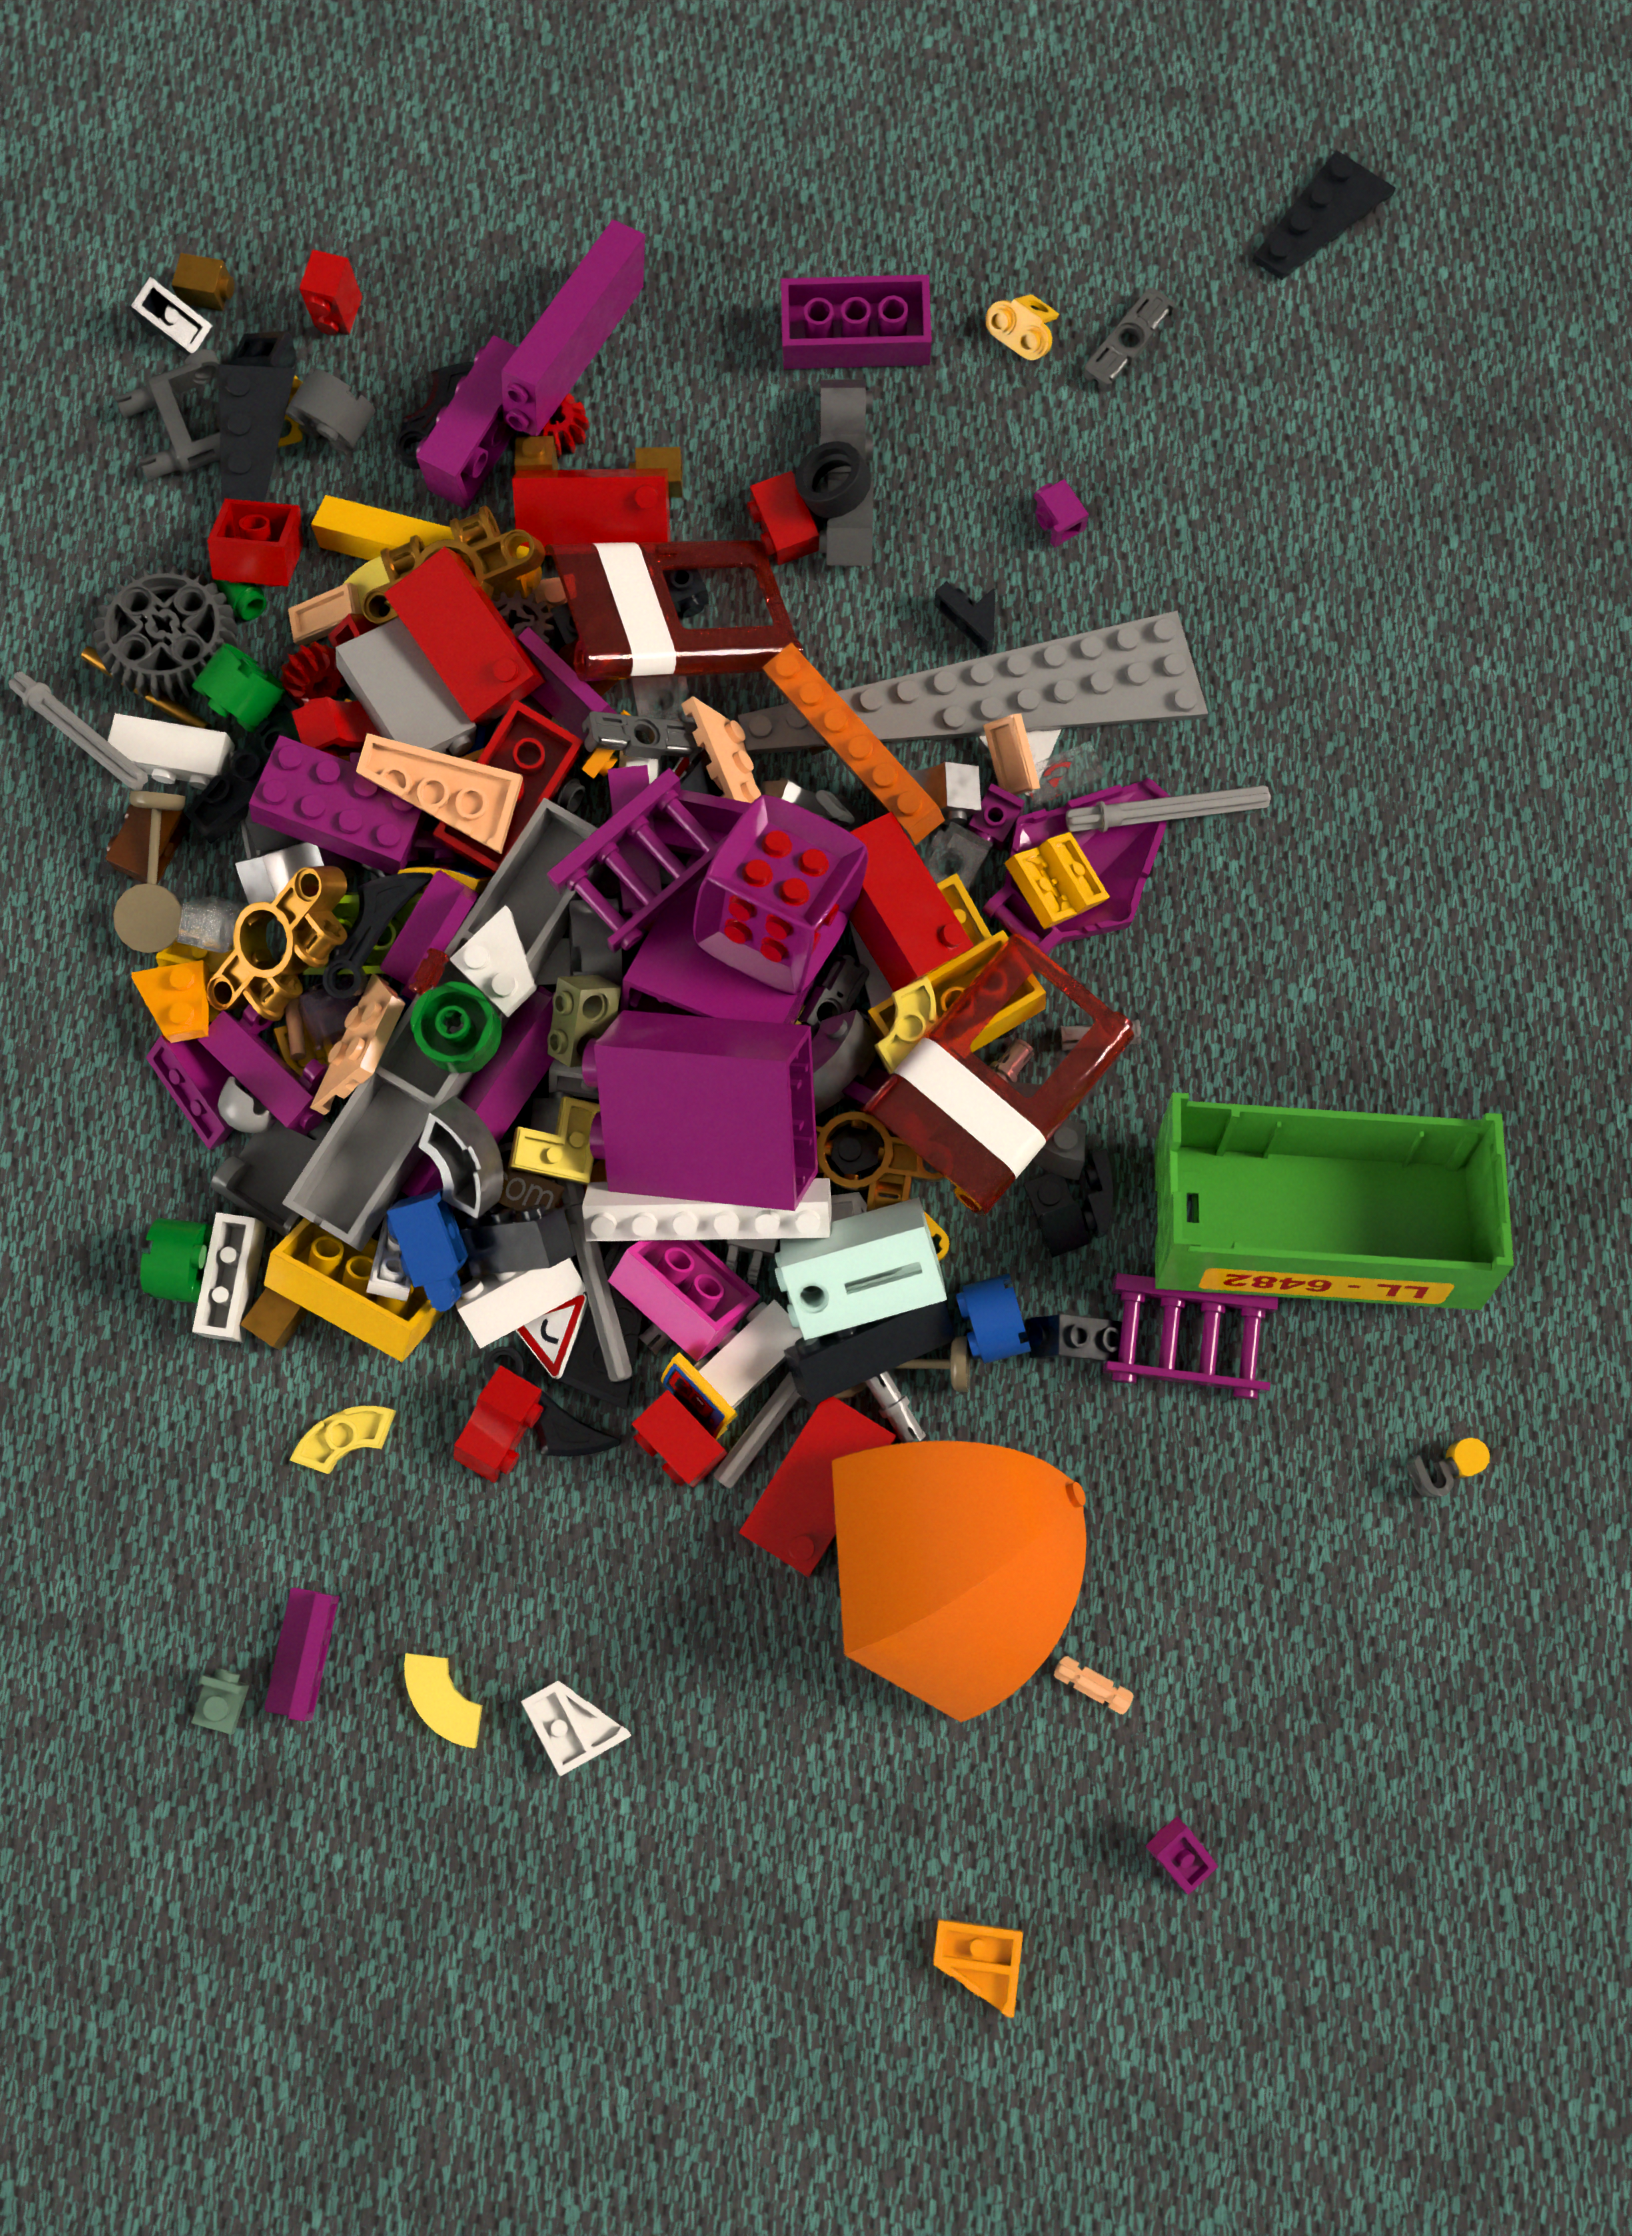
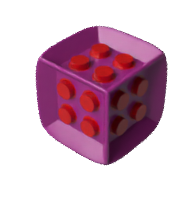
[693,795,868,994]

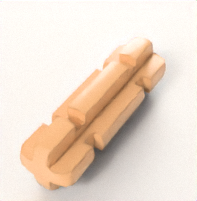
[1054,1656,1134,1714]

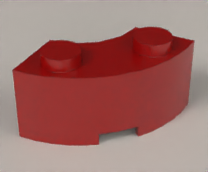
[292,696,381,757]
[453,1365,544,1484]

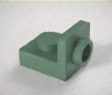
[192,1668,249,1735]

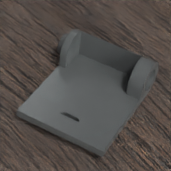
[211,1118,333,1238]

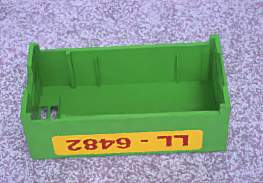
[1155,1092,1514,1310]

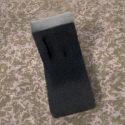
[1028,1314,1122,1362]

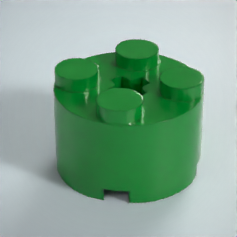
[192,643,286,733]
[410,981,502,1073]
[140,1218,213,1304]

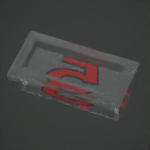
[1028,741,1106,807]

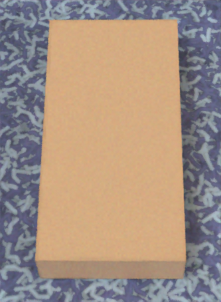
[288,582,362,646]
[983,713,1040,796]

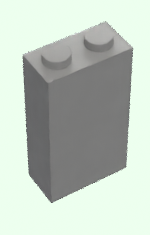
[335,617,476,757]

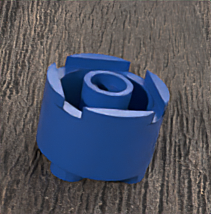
[956,1273,1031,1364]

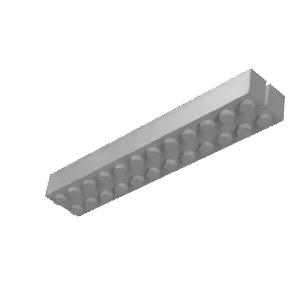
[282,798,608,1252]

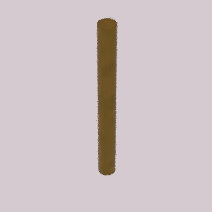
[81,646,212,730]

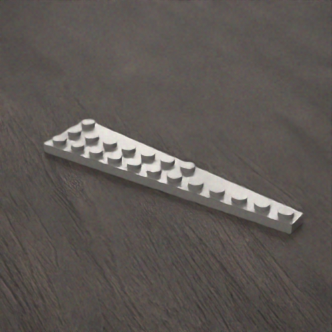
[738,611,1208,755]

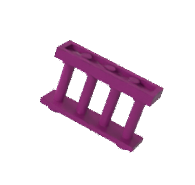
[547,768,729,953]
[1103,1273,1279,1400]

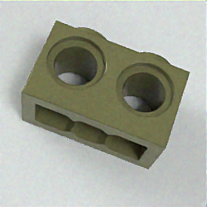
[547,975,621,1068]

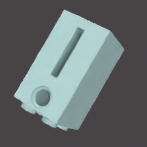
[775,1197,947,1340]

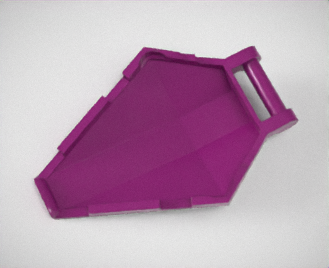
[982,778,1171,963]

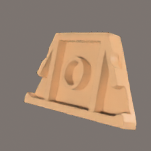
[310,974,405,1115]

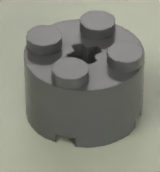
[285,368,376,457]

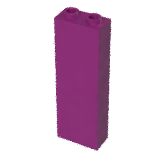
[501,219,645,437]
[401,985,555,1211]

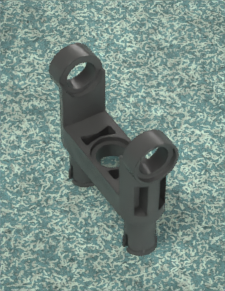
[115,349,221,482]

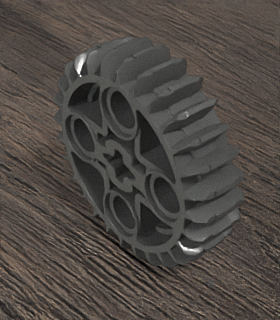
[93,565,238,701]

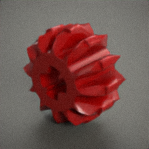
[529,393,589,458]
[279,641,347,706]

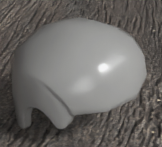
[218,1077,277,1133]

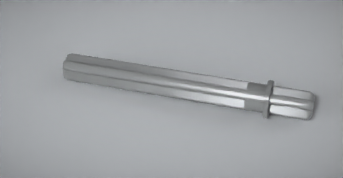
[9,672,148,791]
[1066,785,1271,833]
[557,1179,633,1382]
[713,1371,801,1489]

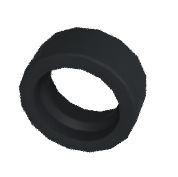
[795,441,871,518]

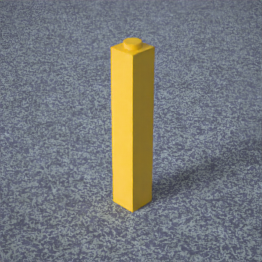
[311,495,542,599]

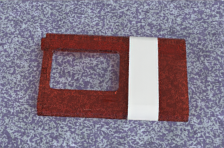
[544,539,803,681]
[861,934,1135,1216]

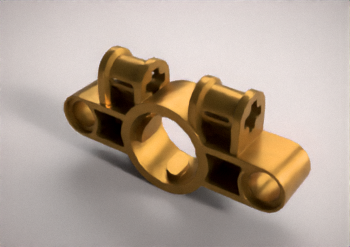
[362,505,545,626]
[207,866,347,1021]
[815,1112,952,1212]

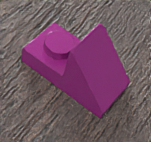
[1145,1816,1219,1895]

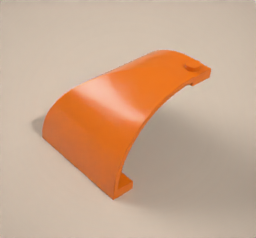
[832,1441,1086,1722]

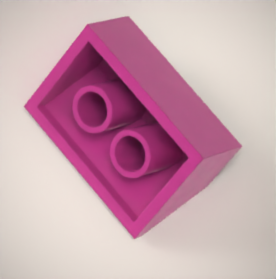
[608,1240,761,1361]

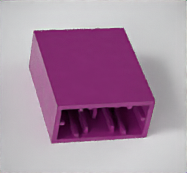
[620,855,827,1024]
[582,1010,818,1211]

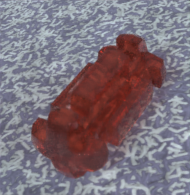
[409,948,449,996]

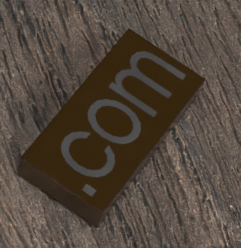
[496,1161,565,1213]

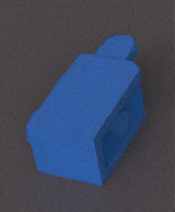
[387,1188,468,1312]

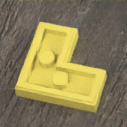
[508,1096,600,1185]

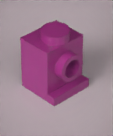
[1033,479,1089,548]
[967,783,1025,851]

